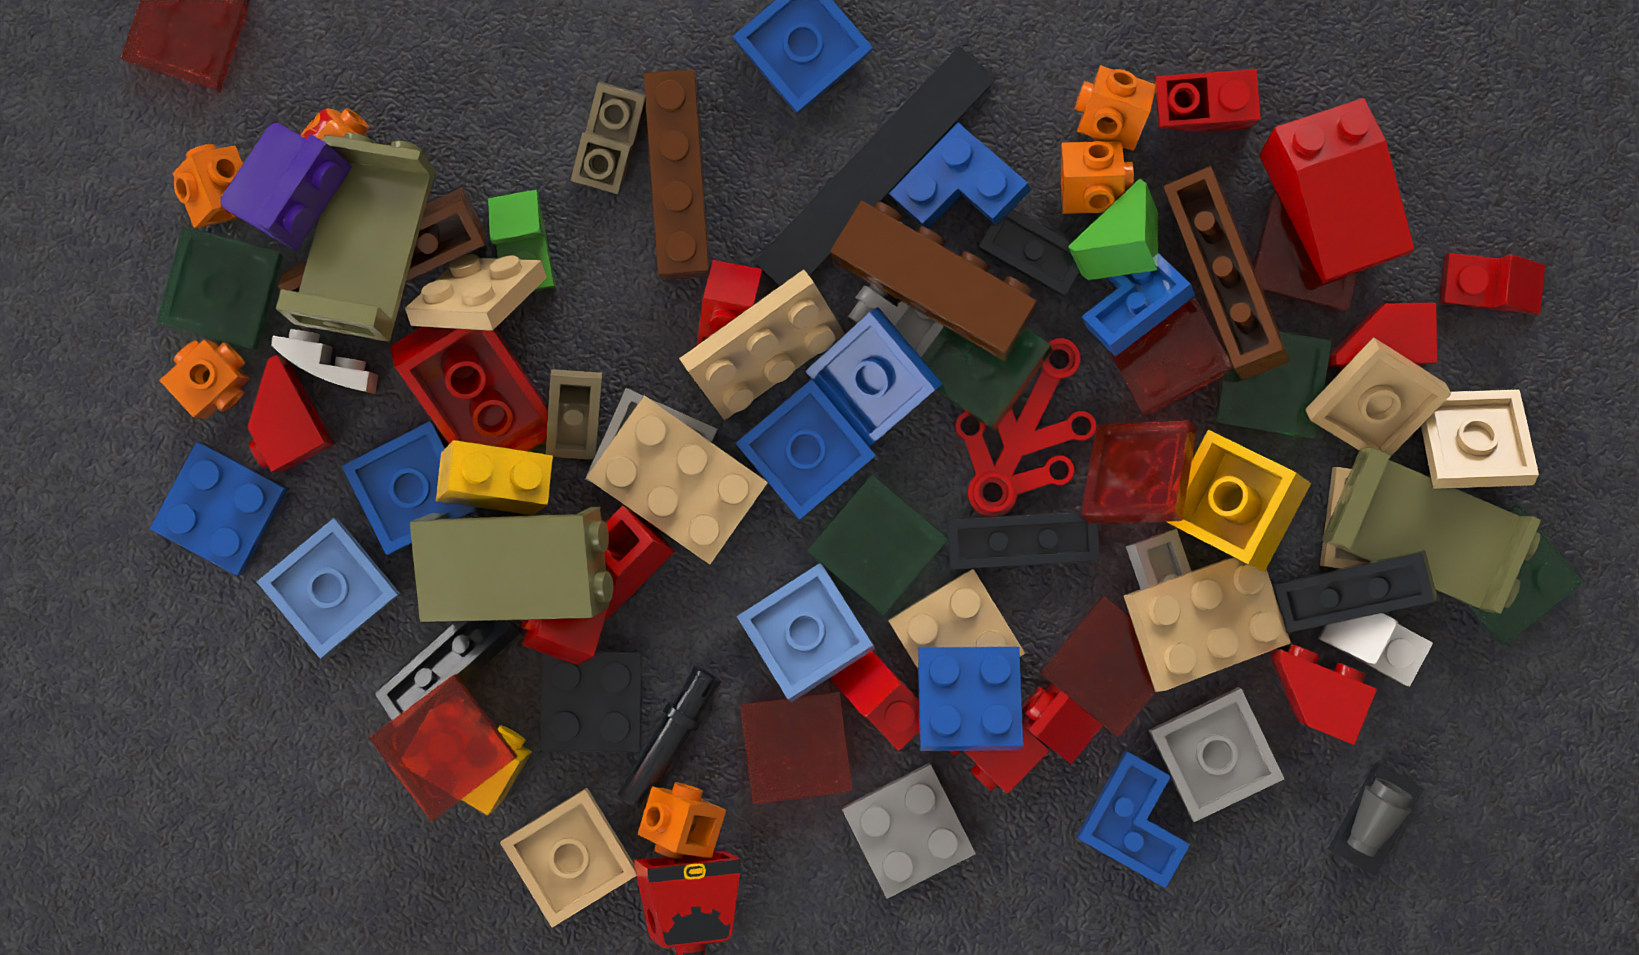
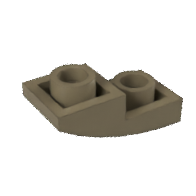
[570,82,646,194]

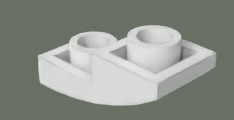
[271,329,378,394]

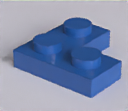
[889,123,1031,229]
[1082,253,1195,357]
[1076,750,1190,888]

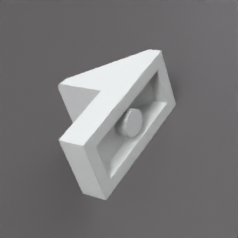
[1318,613,1433,687]

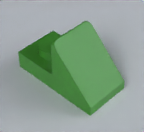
[488,189,556,292]

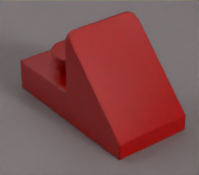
[1439,253,1545,315]
[830,651,919,751]

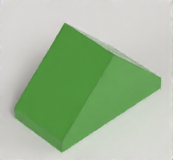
[1068,179,1158,280]

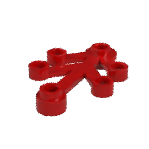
[955,338,1096,517]

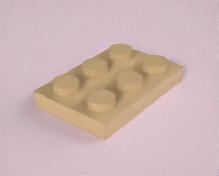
[679,270,845,421]
[586,395,768,564]
[1124,557,1291,692]

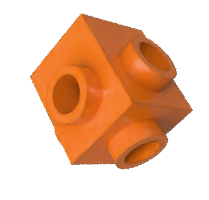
[1074,65,1155,151]
[1060,141,1134,214]
[172,144,244,228]
[159,339,250,420]
[638,782,726,859]

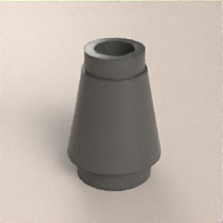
[1347,777,1413,857]

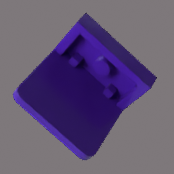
[220,123,352,251]

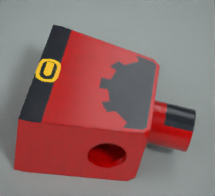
[634,850,741,955]

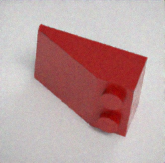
[1259,98,1414,284]
[390,326,548,451]

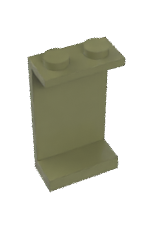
[276,133,436,342]
[1321,447,1541,614]
[410,507,613,622]

